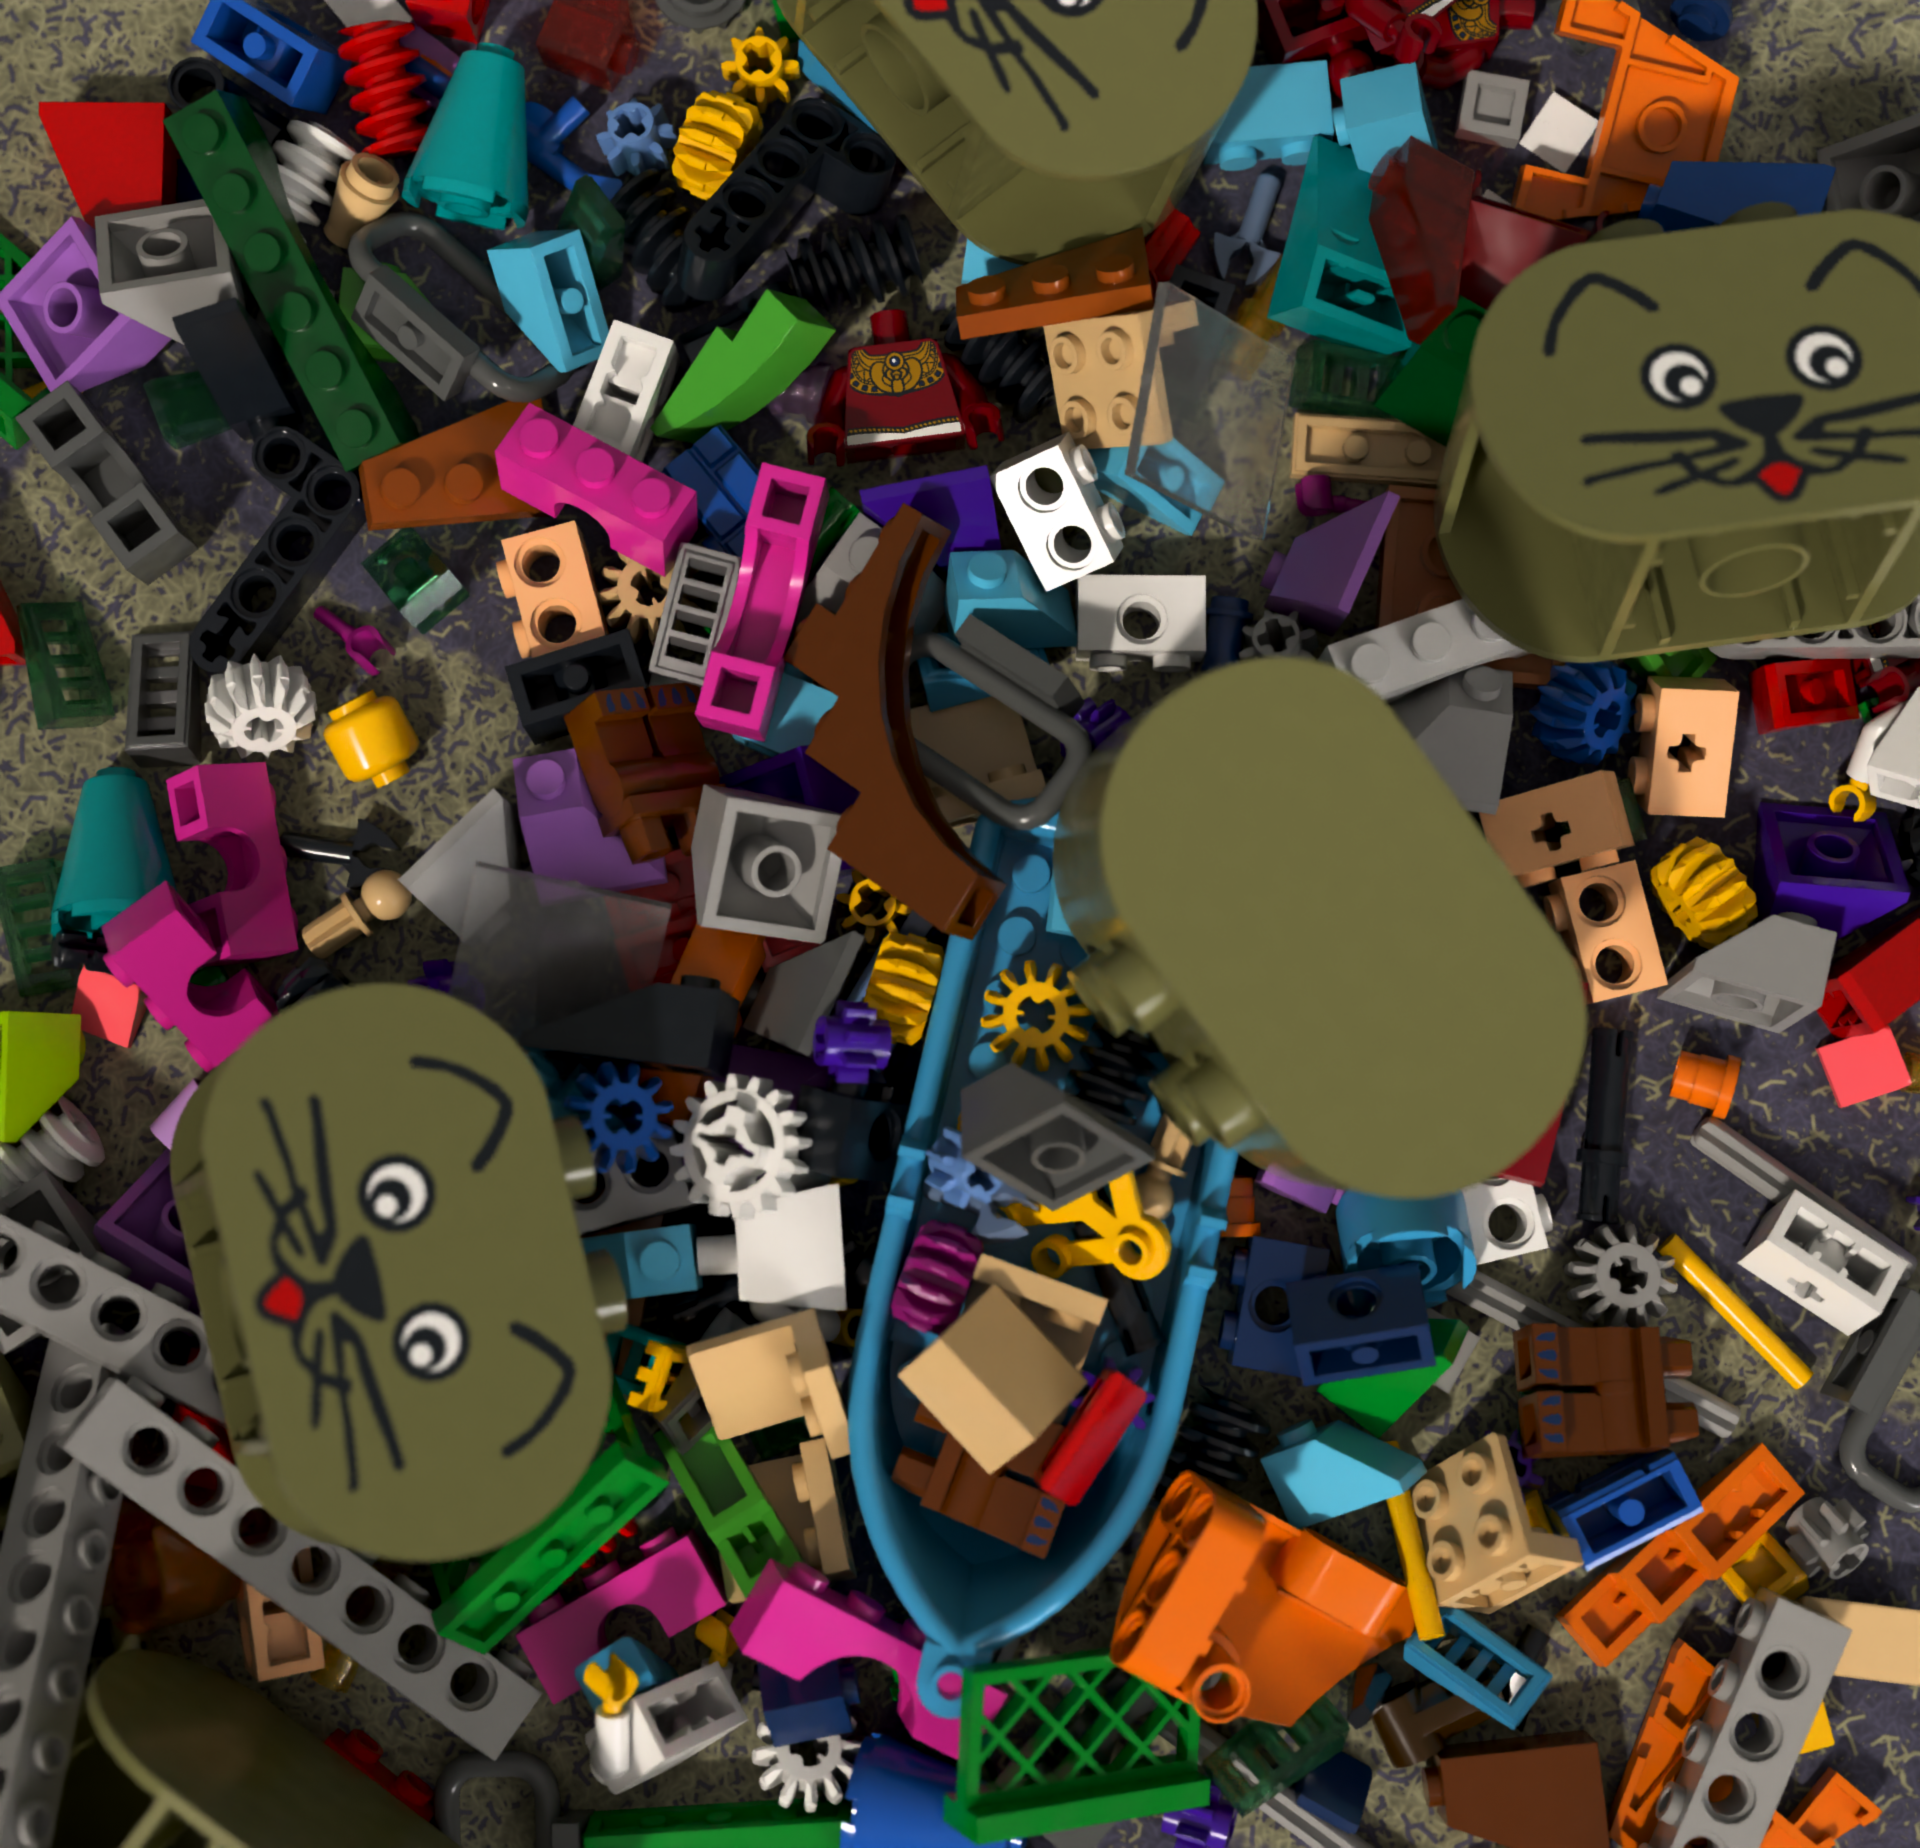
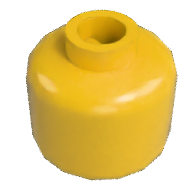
[323,689,419,788]

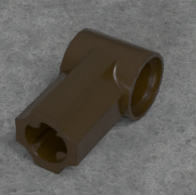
[1371,1656,1504,1768]

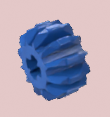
[1529,660,1638,765]
[561,1061,674,1174]

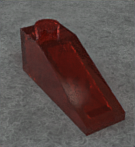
[536,0,640,93]
[1368,136,1475,345]

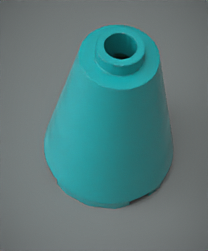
[401,42,529,230]
[50,767,178,938]

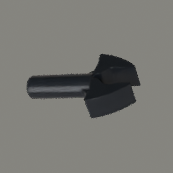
[279,819,402,890]

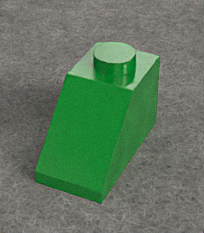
[1316,1318,1469,1438]

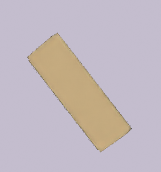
[1796,1596,1920,1686]

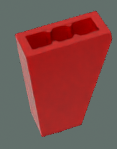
[38,102,180,229]
[1816,907,1920,1039]

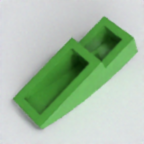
[650,289,836,443]
[653,1416,807,1598]

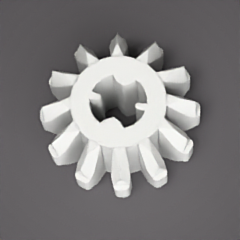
[204,653,317,760]
[752,1716,862,1813]

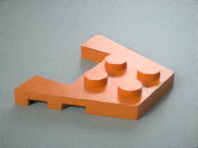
[1511,0,1740,220]
[1607,1638,1883,1848]

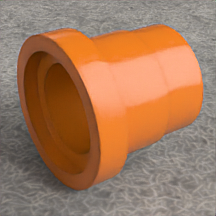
[1669,1050,1741,1119]
[1220,1175,1261,1237]

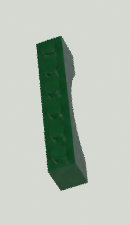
[162,89,421,472]

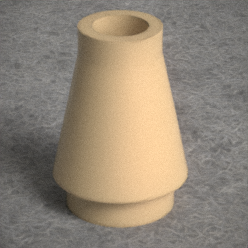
[324,153,399,249]

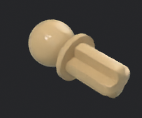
[301,870,412,959]
[1135,1112,1193,1221]

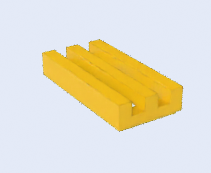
[627,1340,689,1415]

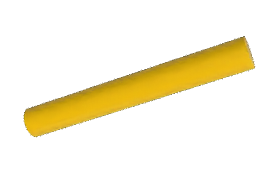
[1657,1233,1814,1390]
[1385,1441,1445,1641]

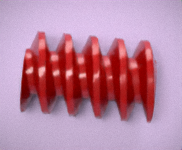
[336,20,432,160]

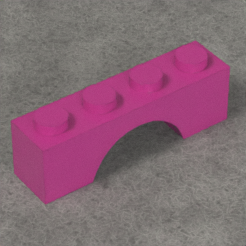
[695,462,830,742]
[729,1558,1008,1760]

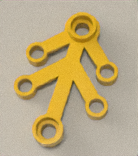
[957,1112,1172,1280]

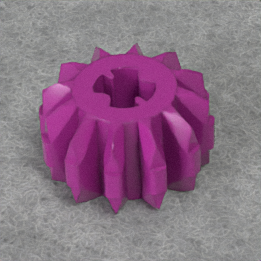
[891,1219,984,1335]

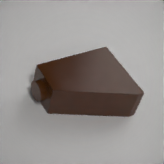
[1422,1730,1611,1848]

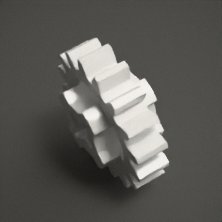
[669,1074,813,1220]

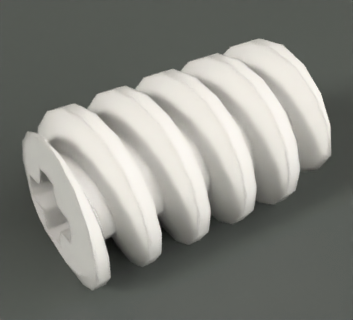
[272,120,357,243]
[0,1096,105,1199]

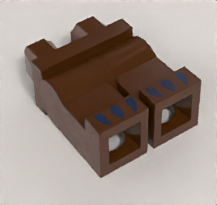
[564,683,726,865]
[1513,1323,1700,1459]
[891,1402,1066,1559]

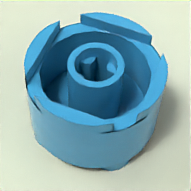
[1335,1190,1477,1309]

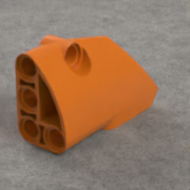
[1110,1470,1416,1728]

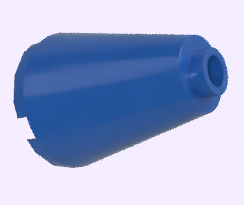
[840,1733,1028,1848]

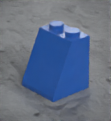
[1637,161,1836,233]

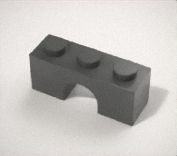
[15,381,199,585]

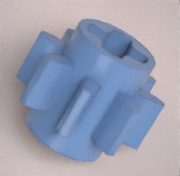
[596,98,678,176]
[925,1125,1003,1209]

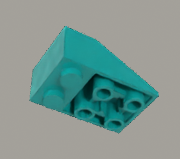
[1267,135,1427,358]

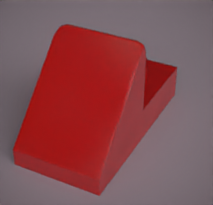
[1748,659,1860,735]

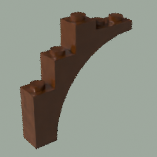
[783,502,1007,940]

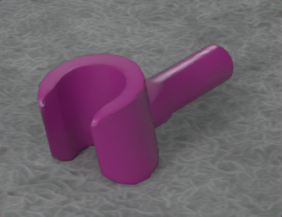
[1295,475,1367,517]
[313,605,396,676]

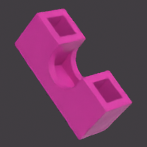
[495,403,698,577]
[166,762,299,968]
[101,880,280,1072]
[515,1526,728,1705]

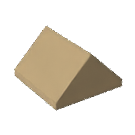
[897,1282,1088,1475]

